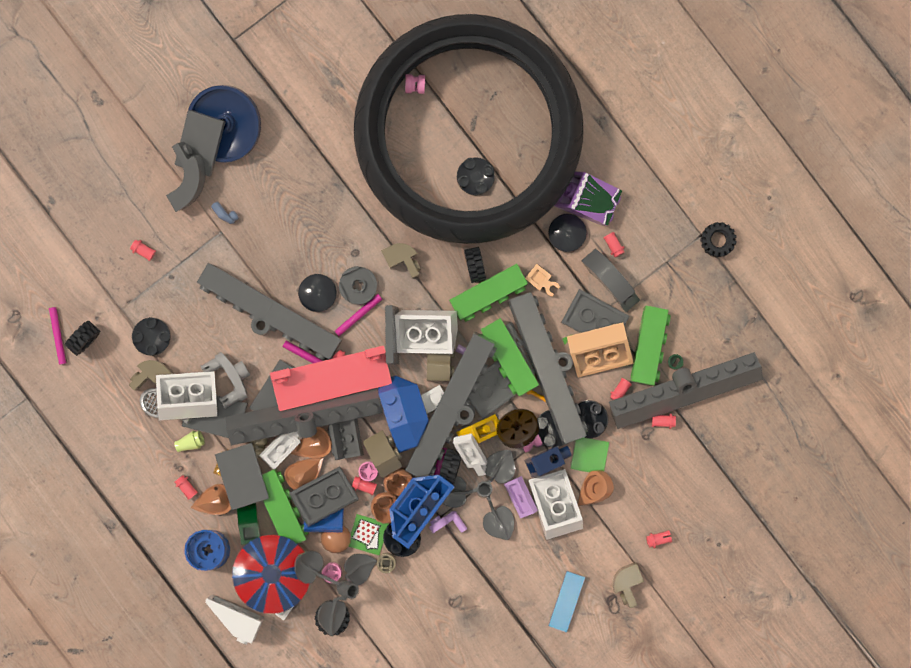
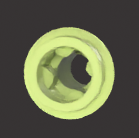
[174,431,205,452]

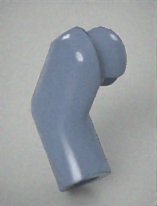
[211,202,239,224]

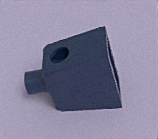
[524,446,572,477]

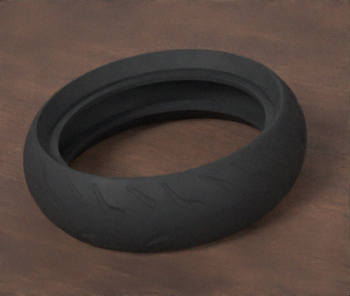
[354,14,584,244]

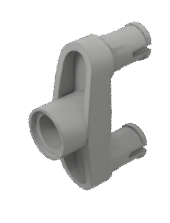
[200,352,250,409]

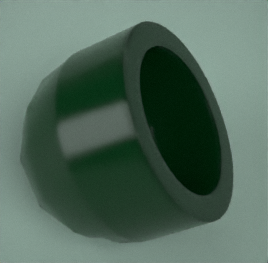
[668,354,684,370]

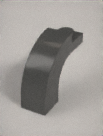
[166,142,206,212]
[581,248,640,312]

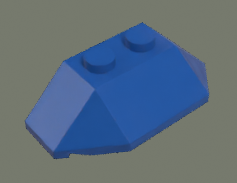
[378,376,429,453]
[389,475,455,549]

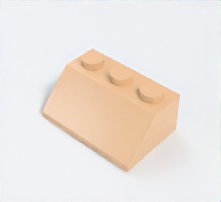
[567,322,634,378]

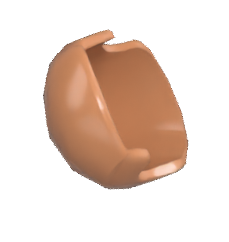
[383,468,413,496]
[371,492,397,524]
[321,526,351,553]

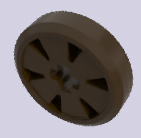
[497,409,539,448]

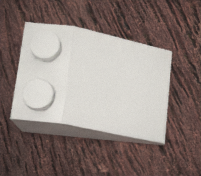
[529,469,583,540]
[205,595,265,644]

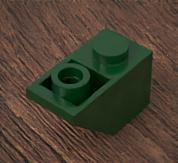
[237,503,261,545]

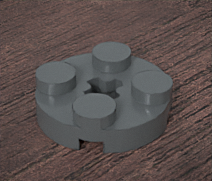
[339,266,377,305]

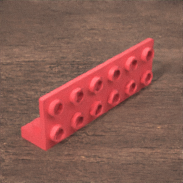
[270,346,392,411]

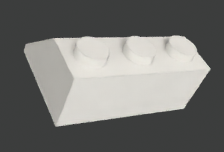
[395,310,458,354]
[156,371,217,420]

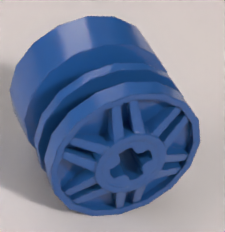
[184,530,230,571]

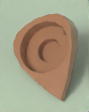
[290,427,332,458]
[284,458,324,490]
[578,470,614,506]
[191,484,231,515]

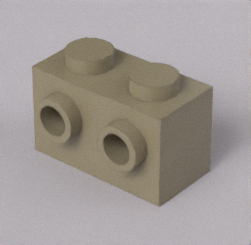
[363,430,403,478]

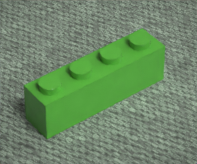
[449,264,528,322]
[630,306,671,386]
[480,318,539,396]
[263,469,309,544]

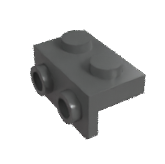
[328,419,364,460]

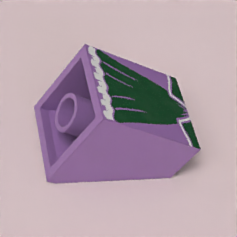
[554,171,622,226]

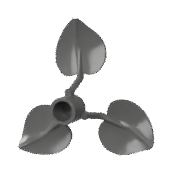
[442,450,515,540]
[294,551,377,636]

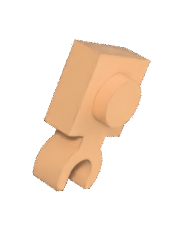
[525,264,560,297]

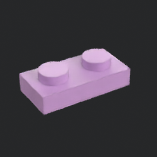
[504,476,538,519]

